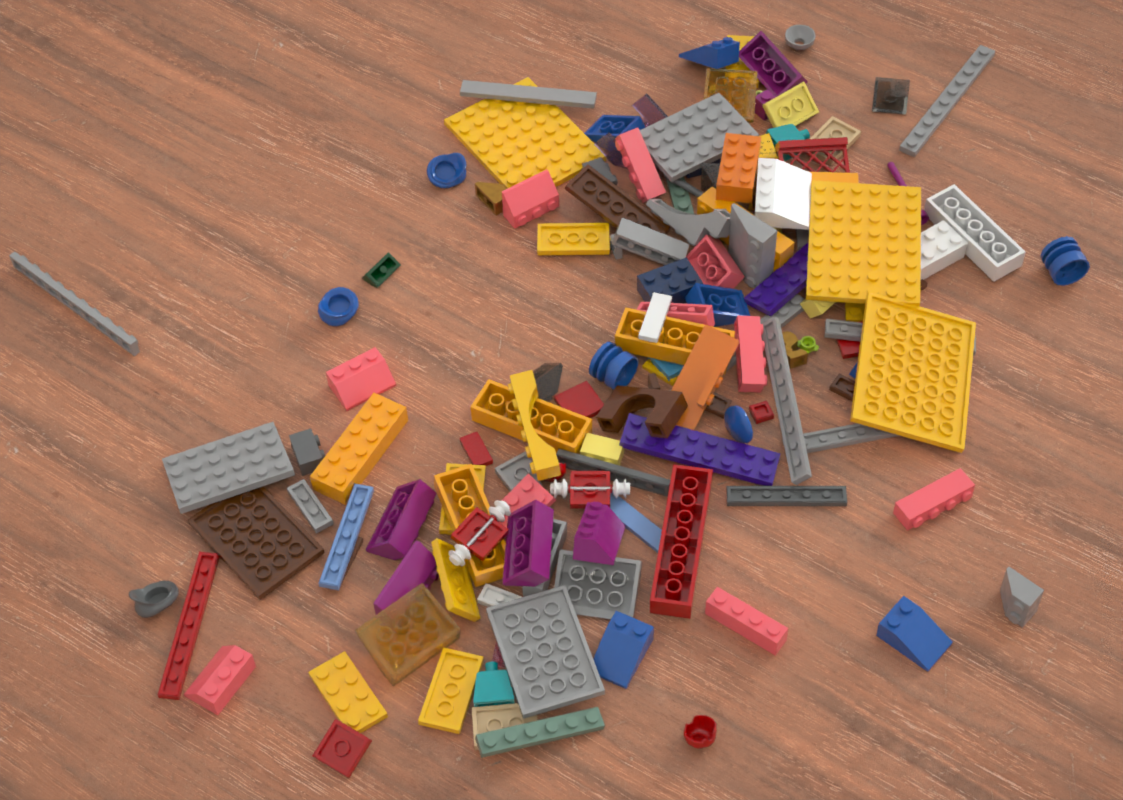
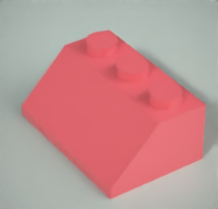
[502,169,559,229]
[685,234,745,289]
[326,347,396,411]
[184,645,256,715]

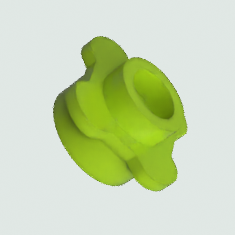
[797,336,819,354]

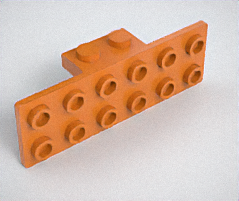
[671,325,739,430]

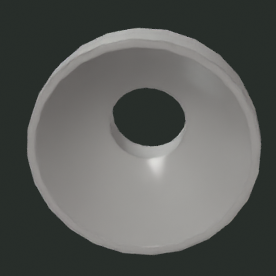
[785,25,816,50]

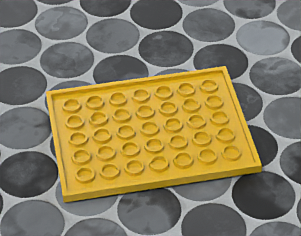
[444,77,606,189]
[806,180,921,307]
[850,292,976,453]

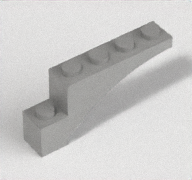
[646,199,731,246]

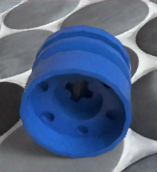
[1040,236,1090,286]
[589,342,639,390]

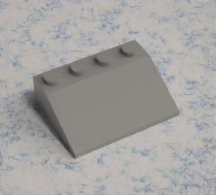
[728,203,777,289]
[554,549,643,619]

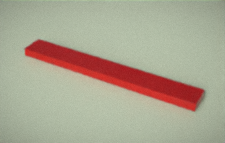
[157,551,220,700]

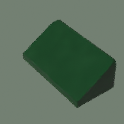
[362,252,401,288]

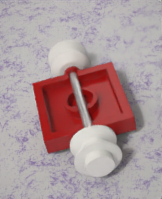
[550,471,630,509]
[448,500,511,566]

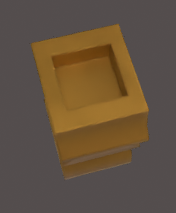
[782,331,808,369]

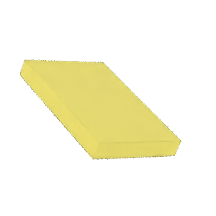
[762,82,819,128]

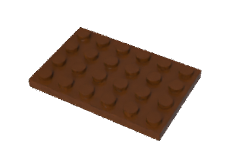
[188,486,325,600]

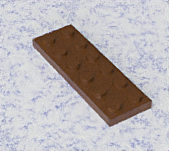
[565,164,671,235]

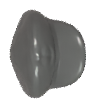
[129,580,179,618]

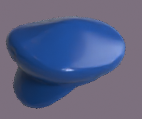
[426,153,466,188]
[318,287,359,326]
[724,405,753,443]

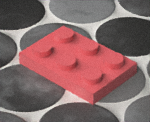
[498,473,556,528]

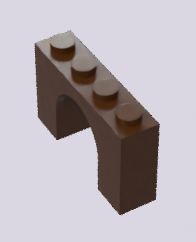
[596,385,688,438]

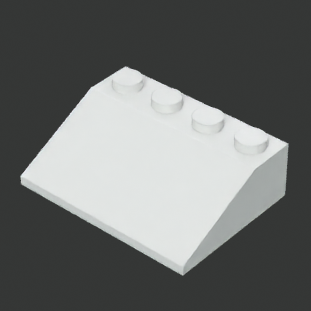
[755,158,812,230]

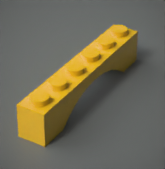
[508,370,561,481]

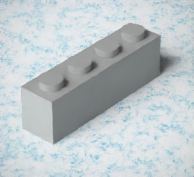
[612,218,689,265]
[522,519,567,597]

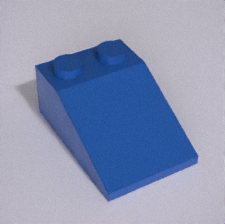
[679,37,740,69]
[584,115,645,153]
[685,283,751,327]
[876,596,953,672]
[593,611,654,689]

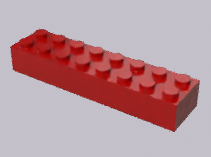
[650,464,713,619]

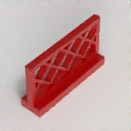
[775,137,850,173]

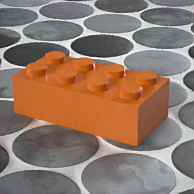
[716,133,761,204]

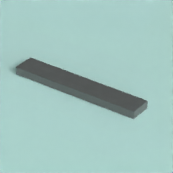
[556,449,671,496]
[726,486,847,506]

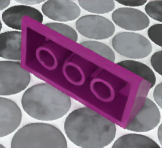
[739,31,808,97]
[366,479,437,560]
[502,500,554,587]
[573,502,625,565]
[373,540,439,634]

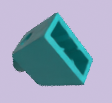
[766,124,810,161]
[473,661,515,707]

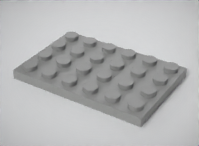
[640,93,759,182]
[162,422,295,514]
[486,585,605,719]

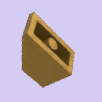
[475,182,507,216]

